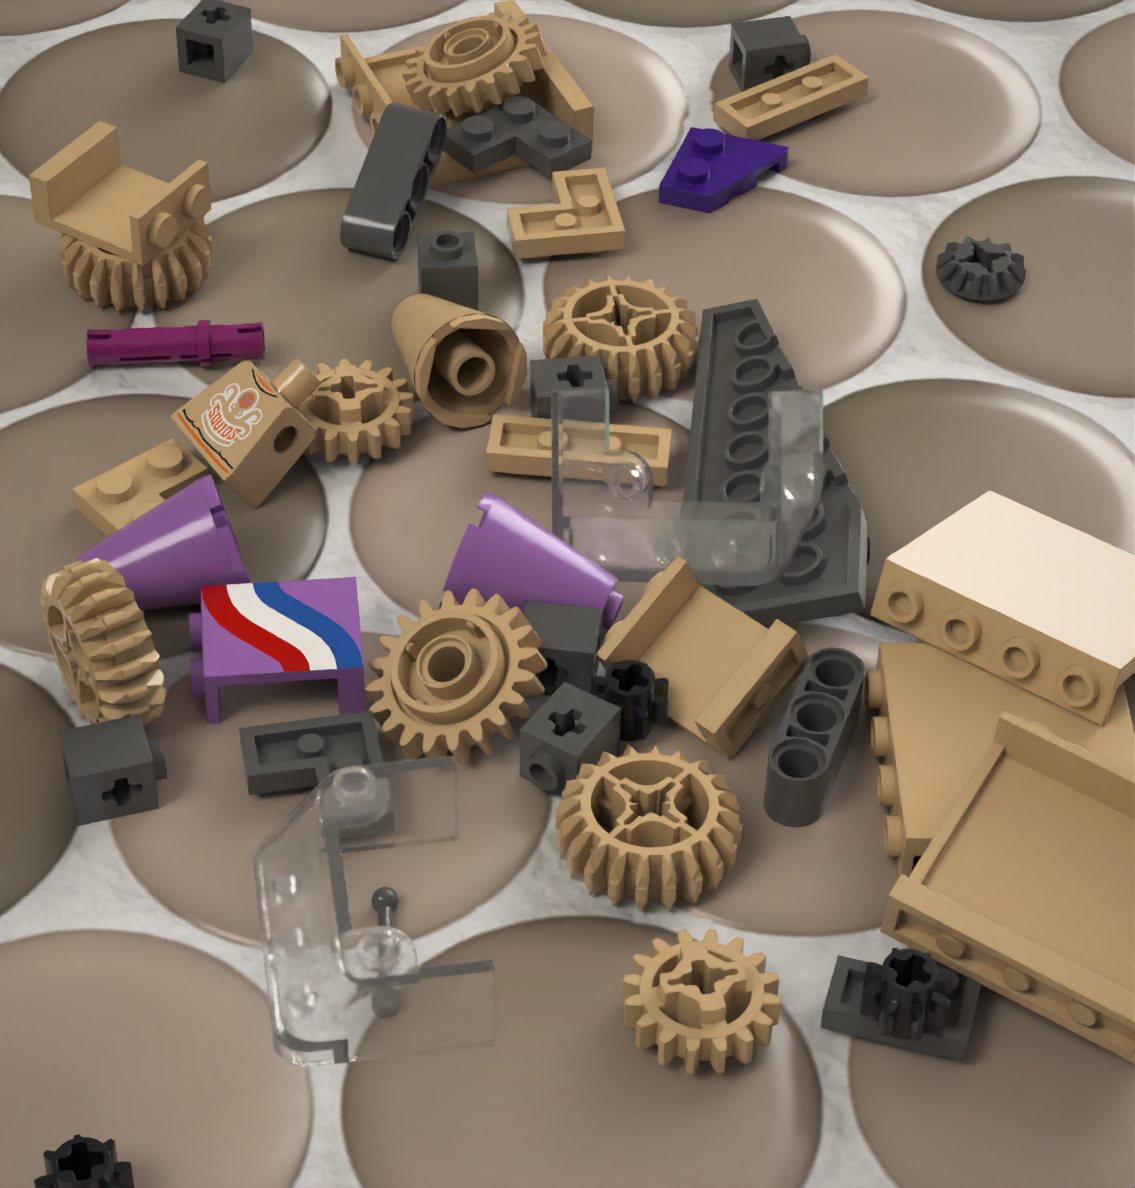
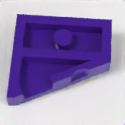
[659,127,789,214]

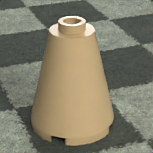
[391,294,527,428]

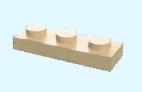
[713,54,869,141]
[486,414,672,486]

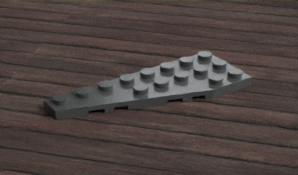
[678,298,868,627]

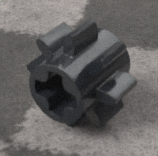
[590,660,669,742]
[860,948,953,1042]
[34,1134,134,1188]

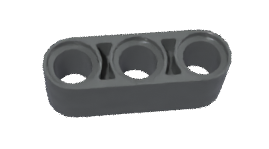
[340,103,447,260]
[764,647,865,828]

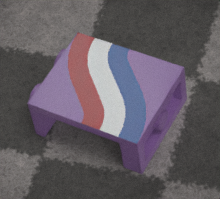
[189,577,366,724]

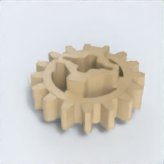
[297,359,414,463]
[622,929,781,1074]

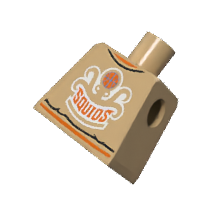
[170,357,322,509]

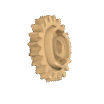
[402,12,547,117]
[365,588,547,766]

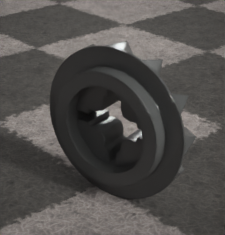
[936,236,1026,301]

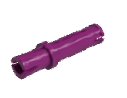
[86,320,265,367]

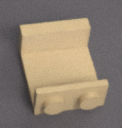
[29,121,212,266]
[596,555,809,761]

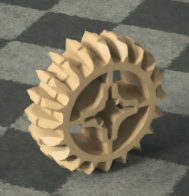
[59,217,213,313]
[543,275,699,403]
[40,558,166,726]
[555,744,742,912]

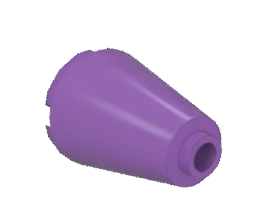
[77,475,252,611]
[439,492,625,630]

